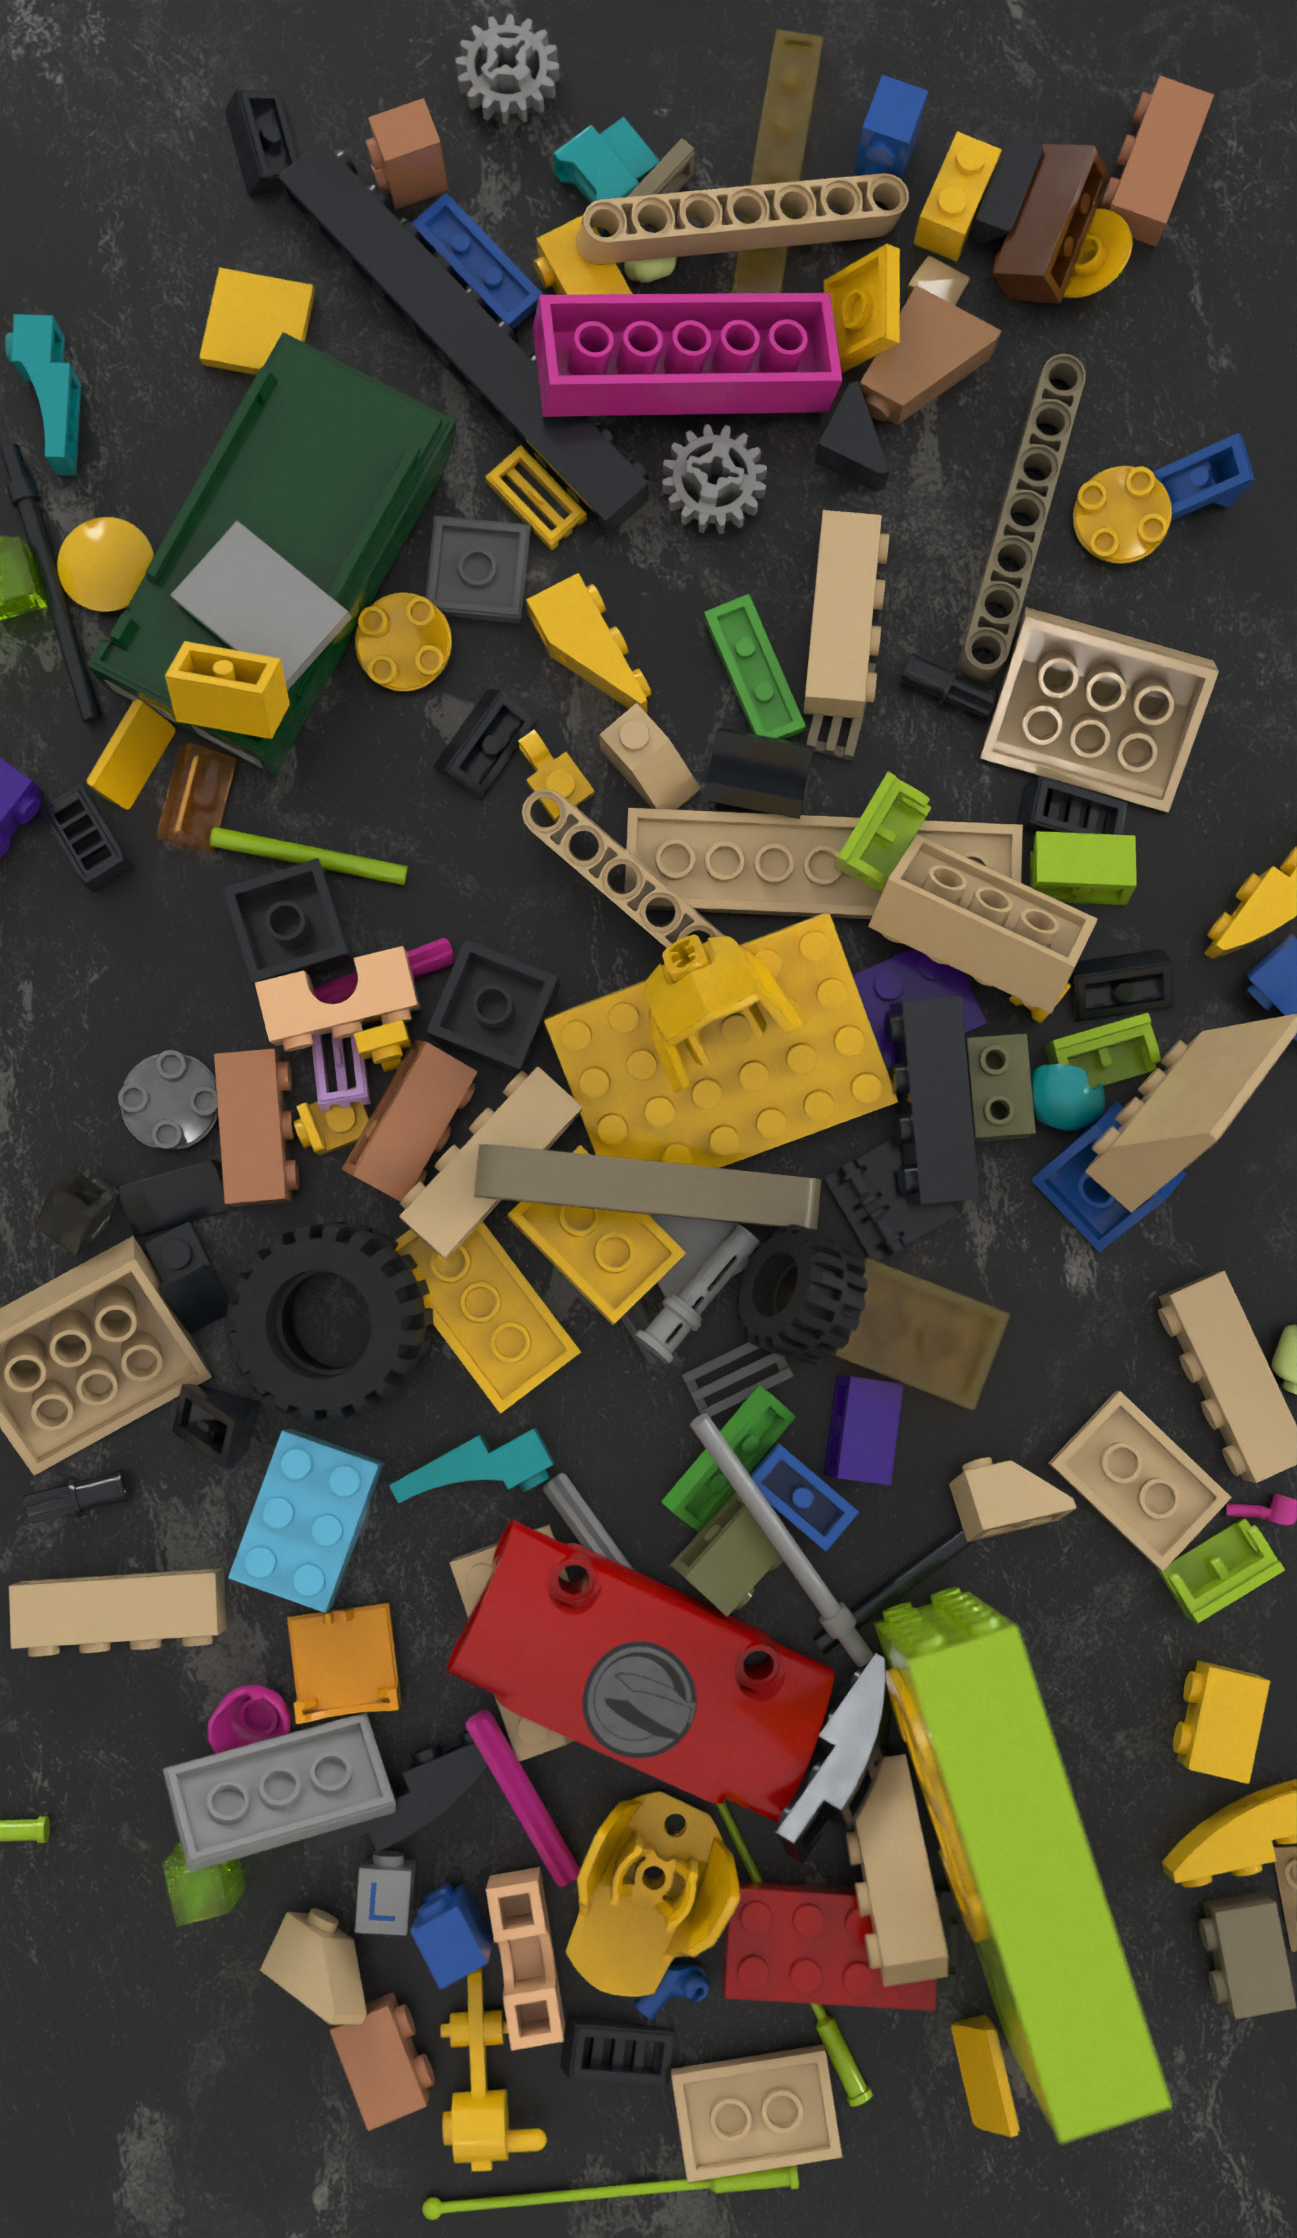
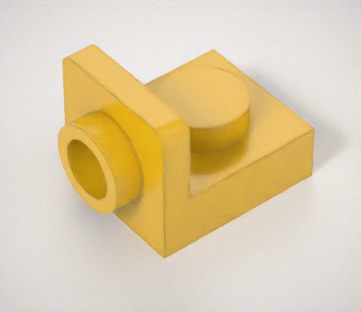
[293,1086,370,1156]

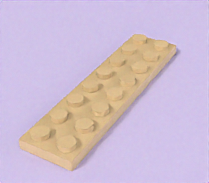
[625,808,1023,919]

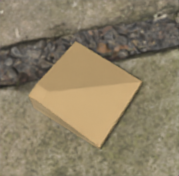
[905,256,970,306]

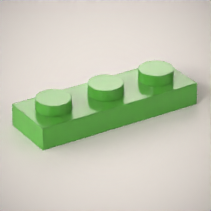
[703,594,806,740]
[661,1385,796,1533]

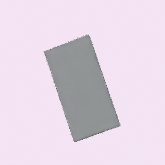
[163,1712,396,1873]

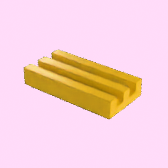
[485,445,587,551]

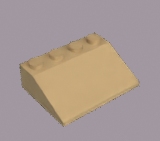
[980,607,1219,813]
[1085,1014,1297,1213]
[0,1236,212,1476]

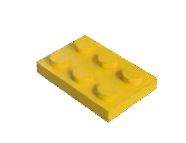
[507,1145,686,1325]

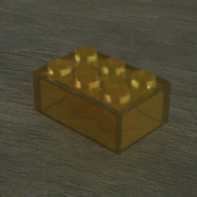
[834,1258,1010,1410]

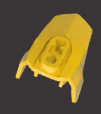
[645,935,806,1094]
[565,1790,740,1997]

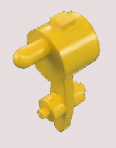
[441,1967,547,2172]

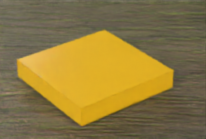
[823,244,900,374]
[199,267,316,375]

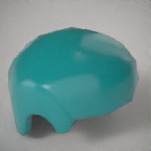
[1031,1064,1105,1131]

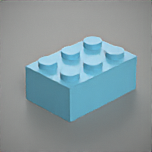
[228,1429,385,1613]

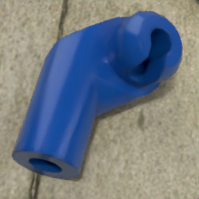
[633,1963,710,2020]

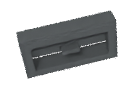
[682,1342,794,1417]

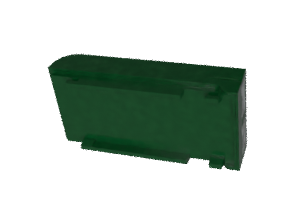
[87,332,456,776]

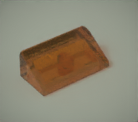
[157,743,237,853]

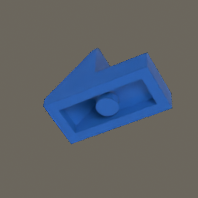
[1153,433,1255,521]

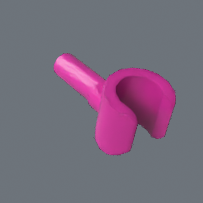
[1225,1493,1297,1526]

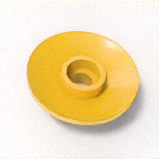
[1063,209,1132,298]

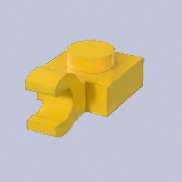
[518,730,595,822]
[353,1020,412,1072]

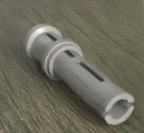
[634,1223,760,1364]

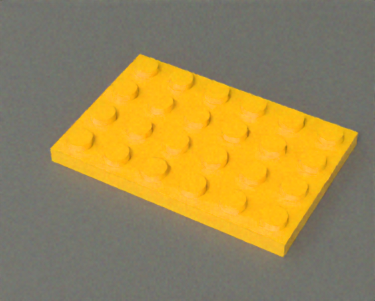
[544,912,898,1168]

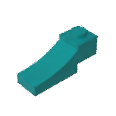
[5,314,81,475]
[389,1427,555,1503]

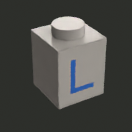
[355,1850,416,1936]

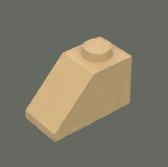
[599,703,701,810]
[949,1457,1076,1542]
[260,1908,367,2025]

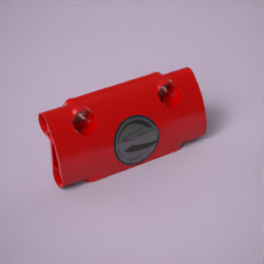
[446,1519,835,1822]

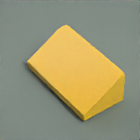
[86,699,176,810]
[951,2015,1020,2137]

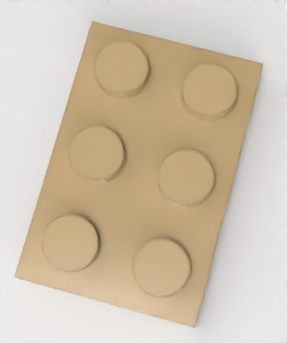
[1048,1391,1232,1571]
[671,2044,842,2183]

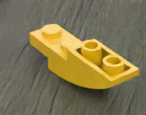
[1204,846,1297,959]
[1162,1779,1297,1887]

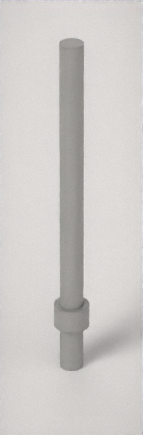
[690,1413,874,1667]

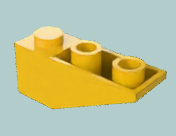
[526,573,651,714]

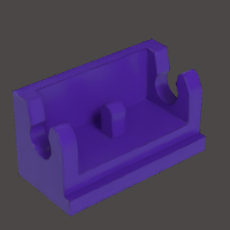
[823,1374,904,1485]

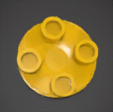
[1073,466,1172,564]
[57,517,154,612]
[355,593,452,691]

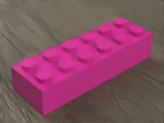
[533,293,842,417]

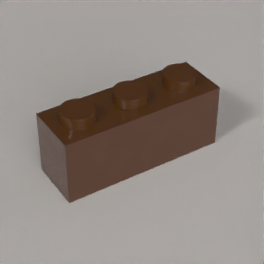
[992,144,1110,304]

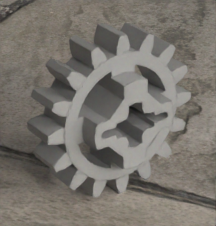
[455,14,560,124]
[662,424,767,534]

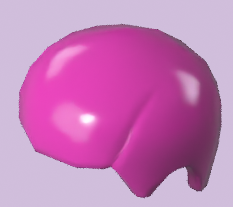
[208,1684,292,1754]

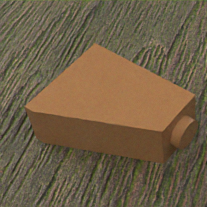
[860,285,1001,425]

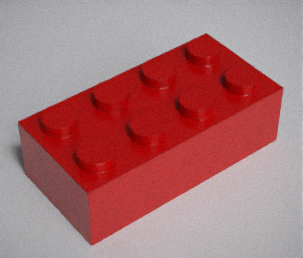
[721,1880,940,2011]

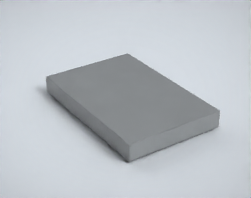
[170,521,352,691]

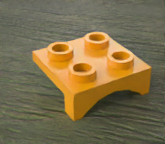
[287,1602,402,1724]

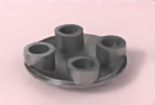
[118,1050,218,1151]

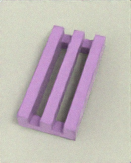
[312,1032,371,1112]

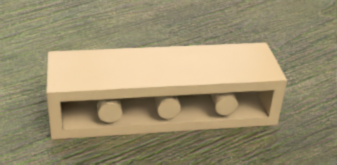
[803,510,889,718]
[399,1066,583,1261]
[1158,1271,1297,1483]
[9,1568,227,1657]
[846,1754,948,1987]

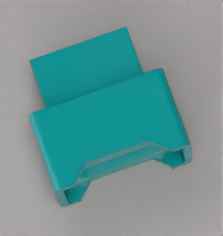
[552,117,660,232]

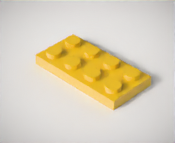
[395,1222,581,1414]

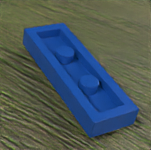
[412,192,543,330]

